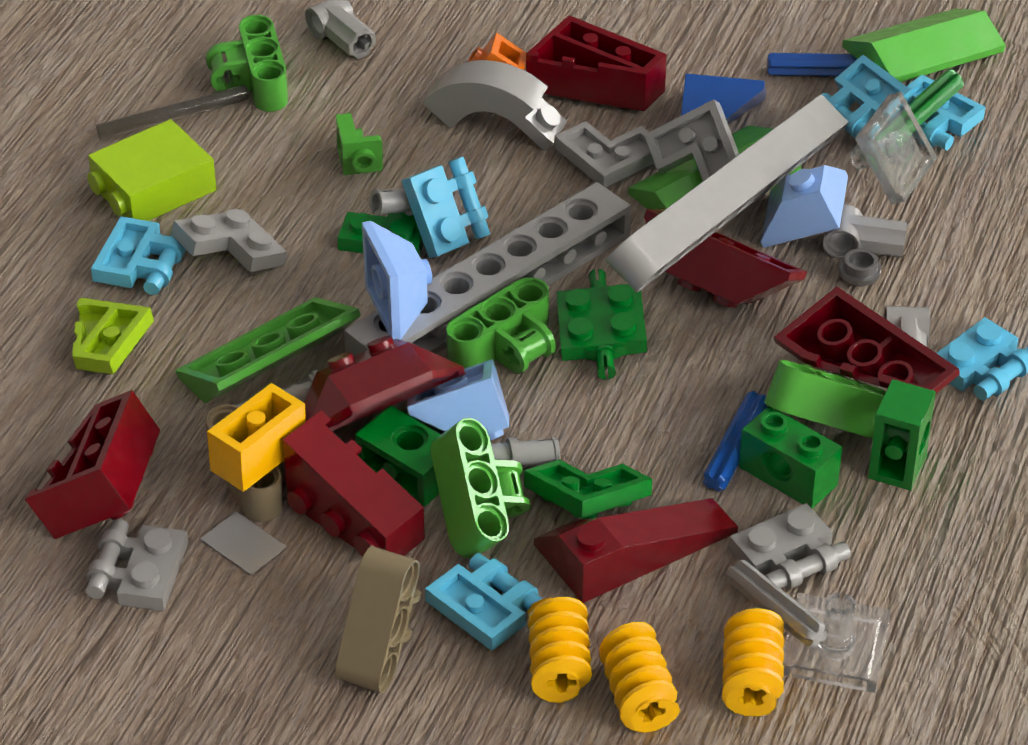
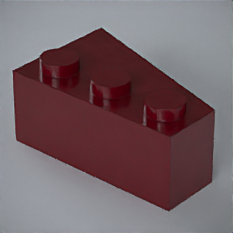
[526,15,667,111]
[283,410,425,556]

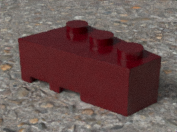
[25,390,160,539]

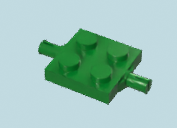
[556,269,648,380]

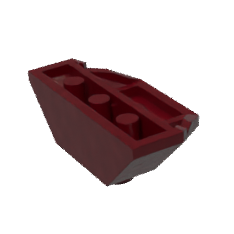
[644,209,807,308]
[304,335,466,431]

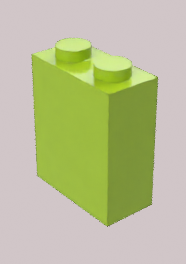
[87,119,217,221]

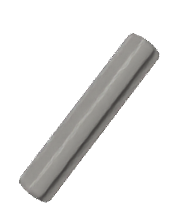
[727,560,827,648]

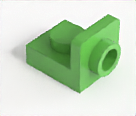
[335,113,383,175]

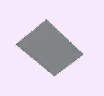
[200,512,287,575]

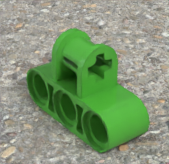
[205,15,288,112]
[446,277,556,374]
[764,360,886,438]
[431,418,531,559]

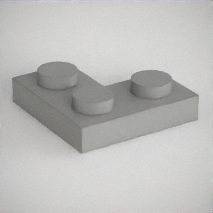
[644,99,739,181]
[554,121,655,187]
[171,209,287,272]

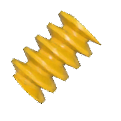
[527,597,592,703]
[722,608,784,716]
[599,622,681,733]

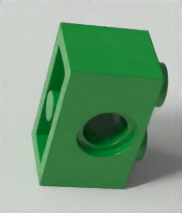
[868,379,936,491]
[355,405,441,507]
[739,406,842,509]

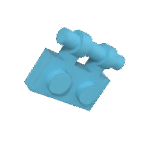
[822,55,915,142]
[907,75,985,150]
[401,156,490,258]
[91,216,186,295]
[937,317,1028,401]
[425,553,543,651]

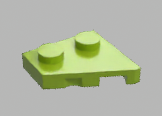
[72,298,154,375]

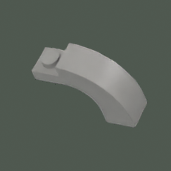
[422,60,567,151]

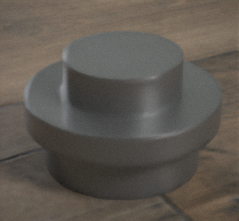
[839,249,881,287]

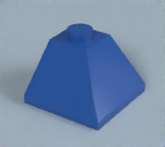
[681,73,766,124]

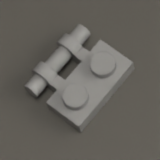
[729,503,851,590]
[85,519,188,611]

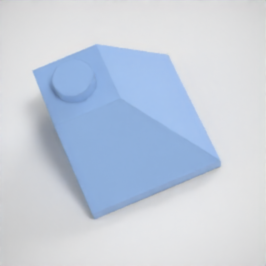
[760,165,848,248]
[362,221,432,340]
[407,359,510,441]

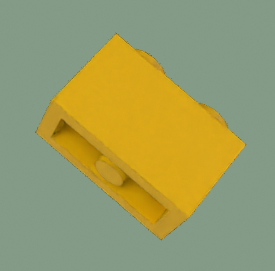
[207,383,306,492]

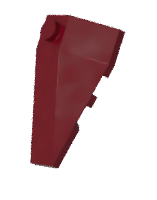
[774,286,960,395]
[534,498,738,603]

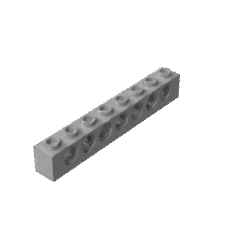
[344,182,631,356]

